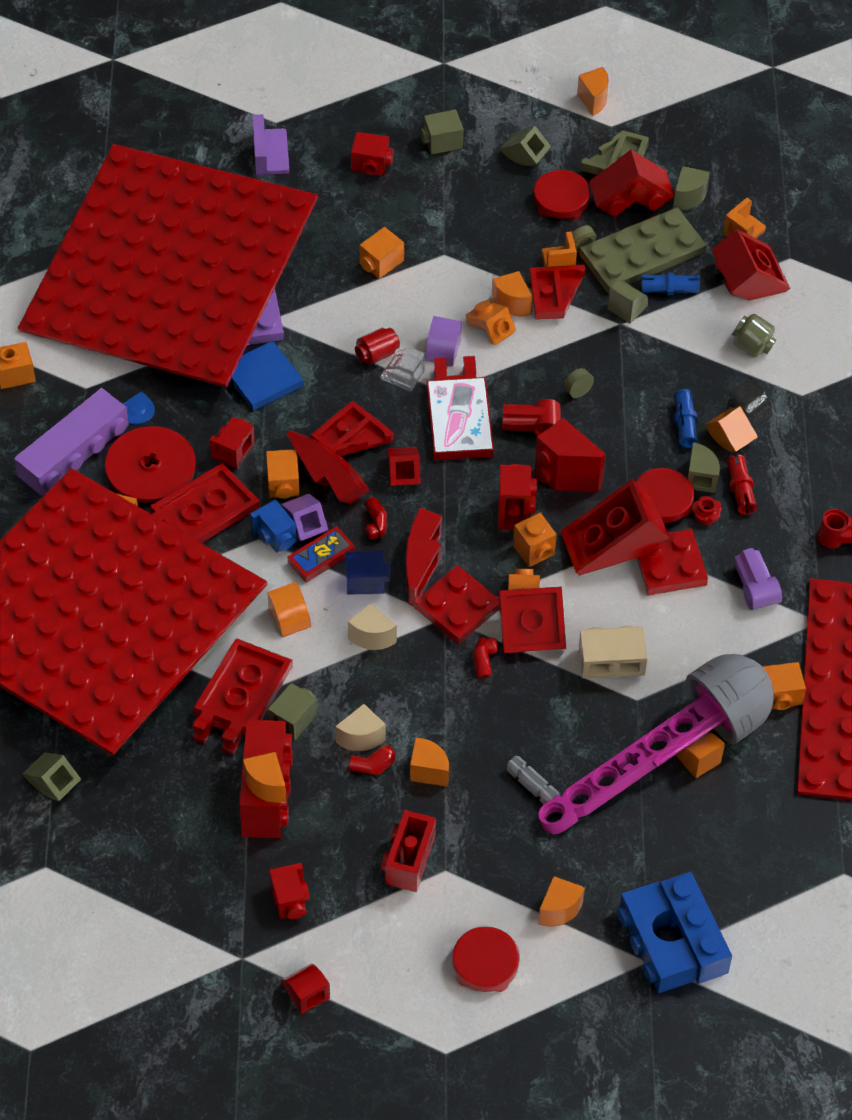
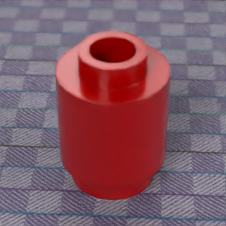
[355,327,400,365]

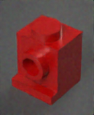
[210,417,255,469]
[269,862,310,919]

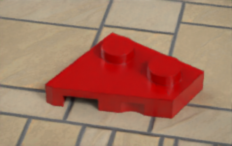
[529,265,585,320]
[311,401,394,456]

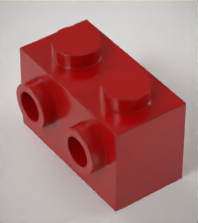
[498,464,537,530]
[381,810,436,893]

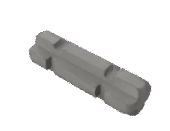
[506,756,560,804]

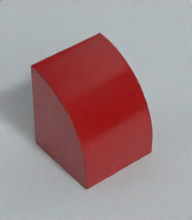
[387,447,421,486]
[281,963,330,1015]

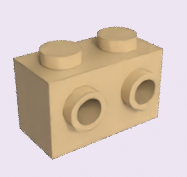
[579,625,647,678]

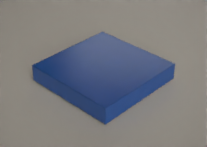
[230,341,304,411]

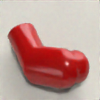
[365,497,387,540]
[473,637,498,679]
[349,745,396,776]

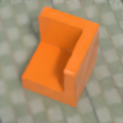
[723,198,766,239]
[541,231,577,267]

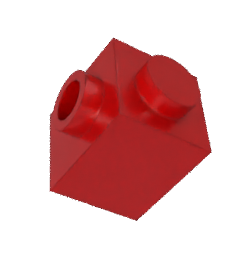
[351,132,394,176]

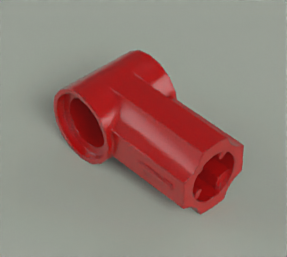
[502,399,561,436]
[817,509,852,549]

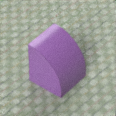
[425,316,462,366]
[281,494,328,541]

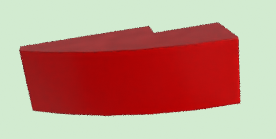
[286,431,370,504]
[406,508,442,606]

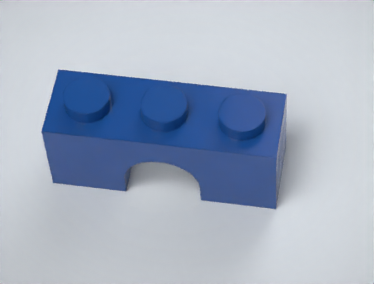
[660,872,732,984]
[617,882,698,994]

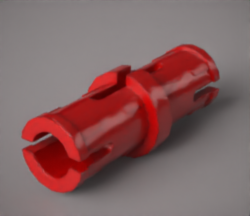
[726,454,757,515]

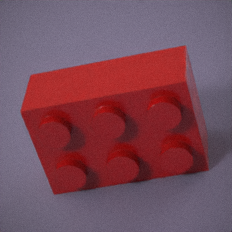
[240,720,293,838]

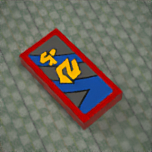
[287,526,355,582]

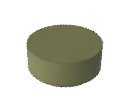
[572,225,597,252]
[564,368,594,398]

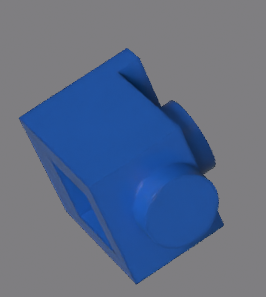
[250,499,297,553]

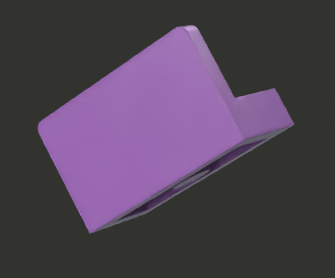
[252,114,289,175]

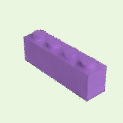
[14,388,129,496]

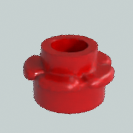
[692,496,722,525]

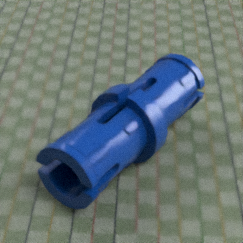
[641,273,700,295]
[674,389,698,448]

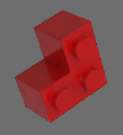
[589,149,674,217]

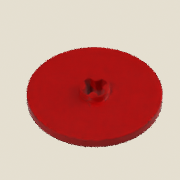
[105,426,196,503]

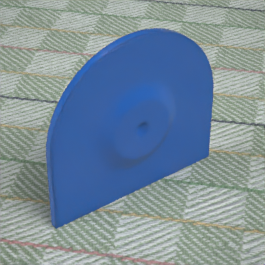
[123,392,155,425]

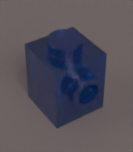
[346,551,390,595]

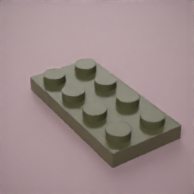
[579,207,707,294]

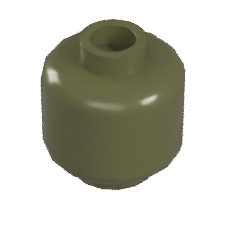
[731,314,777,357]

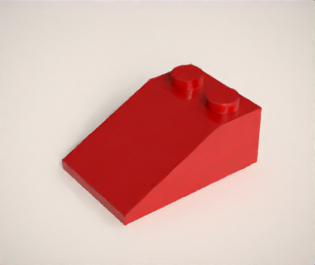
[561,479,670,576]

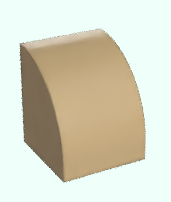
[348,603,397,650]
[335,704,386,751]

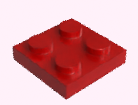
[636,529,708,596]
[414,565,500,645]
[498,586,566,653]

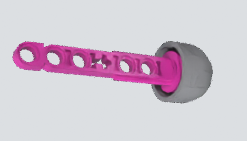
[539,654,774,834]

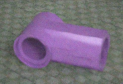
[734,548,782,610]

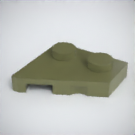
[581,130,649,175]

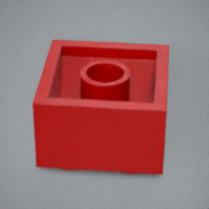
[712,229,790,301]
[534,418,606,492]

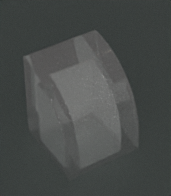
[380,348,425,392]

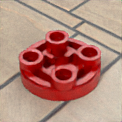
[534,170,590,220]
[636,468,694,523]
[452,927,520,992]

